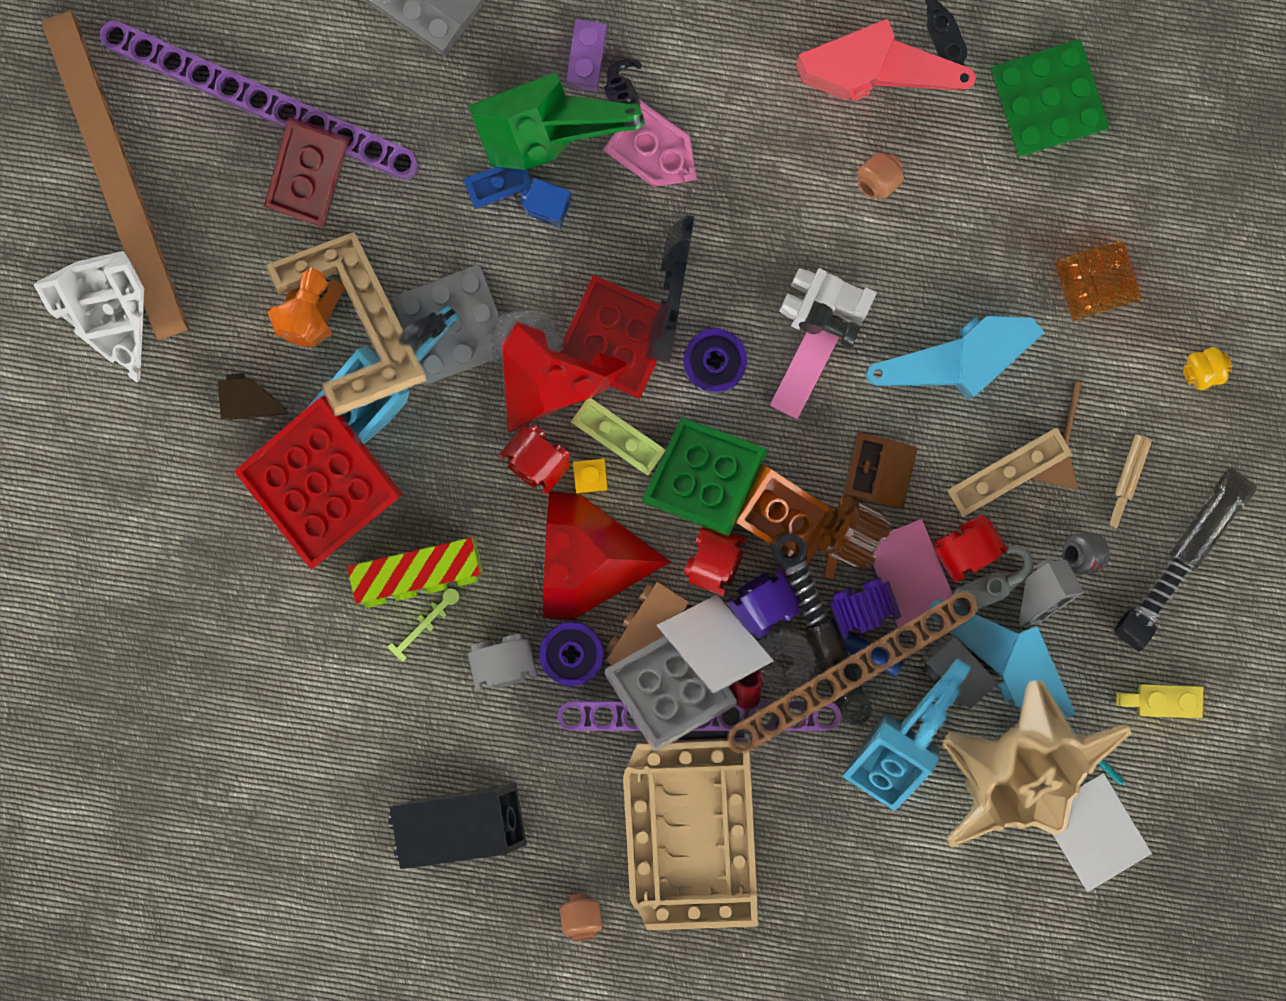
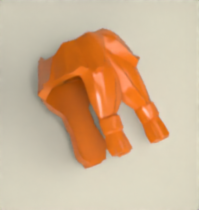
[267,267,345,348]

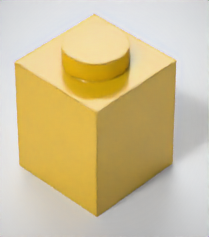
[573,459,608,494]

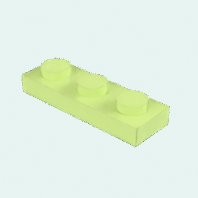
[571,398,665,476]

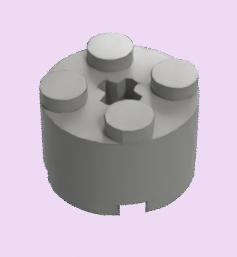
[467,634,538,692]

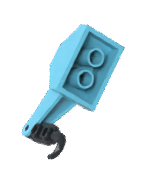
[307,305,460,444]

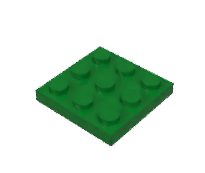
[990,39,1109,158]
[642,417,768,537]

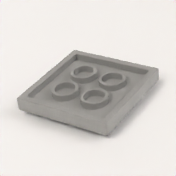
[392,264,507,386]
[605,636,737,752]

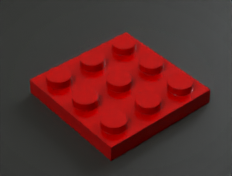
[558,274,679,400]

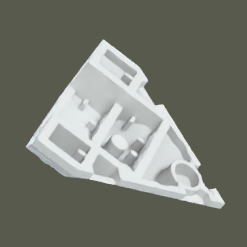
[34,251,144,382]

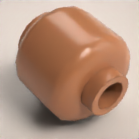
[857,152,904,199]
[559,893,603,942]

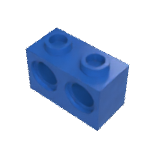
[520,178,572,228]

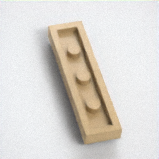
[947,427,1072,518]

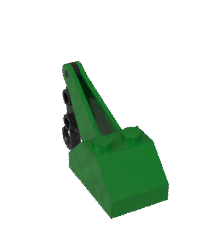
[468,59,645,170]

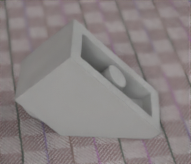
[1019,558,1084,626]

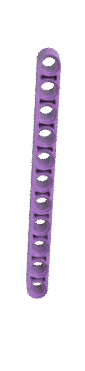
[100,21,419,181]

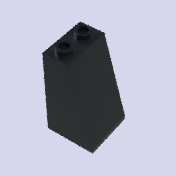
[388,783,527,869]

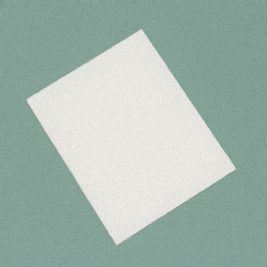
[656,595,773,693]
[1053,773,1152,892]

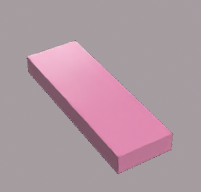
[769,331,839,420]

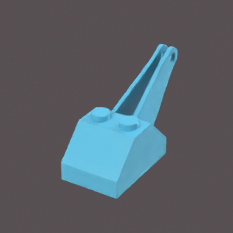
[866,316,1045,400]

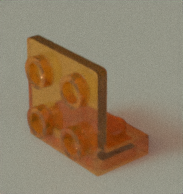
[1054,241,1142,322]

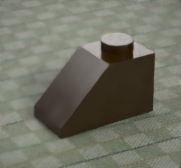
[218,373,288,420]

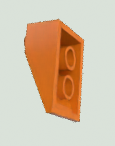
[736,464,834,565]

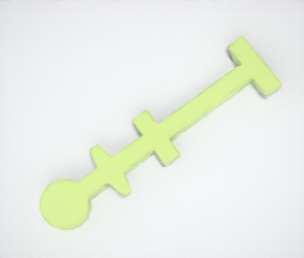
[388,589,460,662]

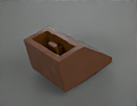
[842,432,917,509]

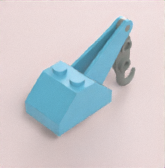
[929,546,1076,719]

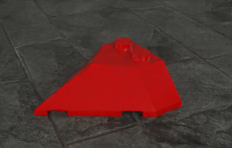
[501,322,626,433]
[543,493,670,620]

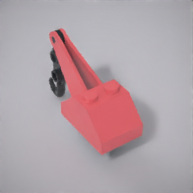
[796,0,976,101]

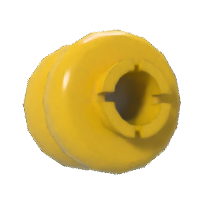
[1183,347,1232,391]

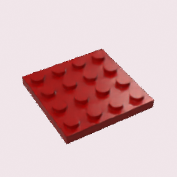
[234,395,404,570]

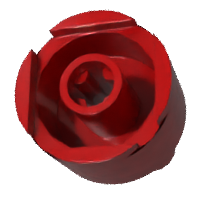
[498,424,571,496]
[933,514,1008,583]
[684,527,747,597]

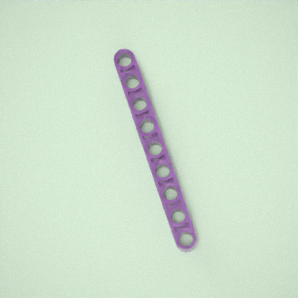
[557,701,841,731]

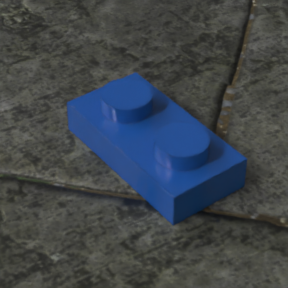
[463,166,532,210]

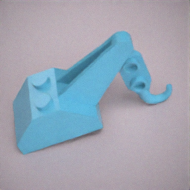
[842,658,971,811]

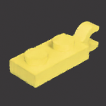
[1116,684,1204,718]

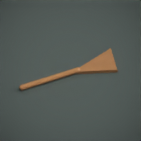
[1033,381,1081,490]

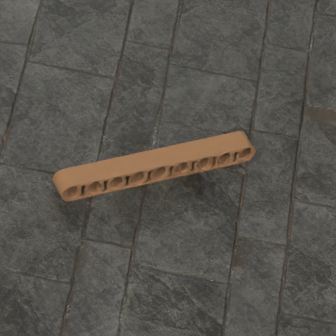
[727,592,977,753]

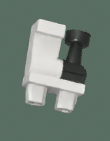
[779,268,877,349]

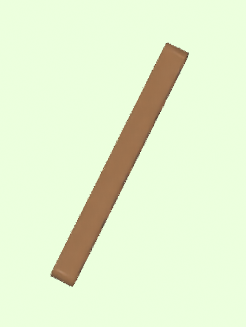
[42,10,189,341]

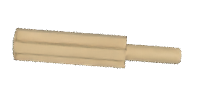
[1109,434,1153,528]

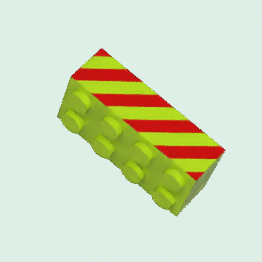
[347,538,484,608]

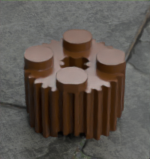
[820,496,891,570]

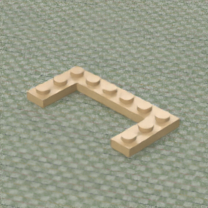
[266,232,426,416]

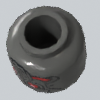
[1062,532,1110,575]

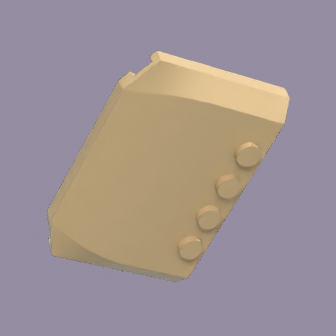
[623,737,758,930]

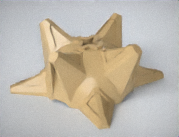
[943,681,1132,848]

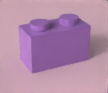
[566,19,607,93]

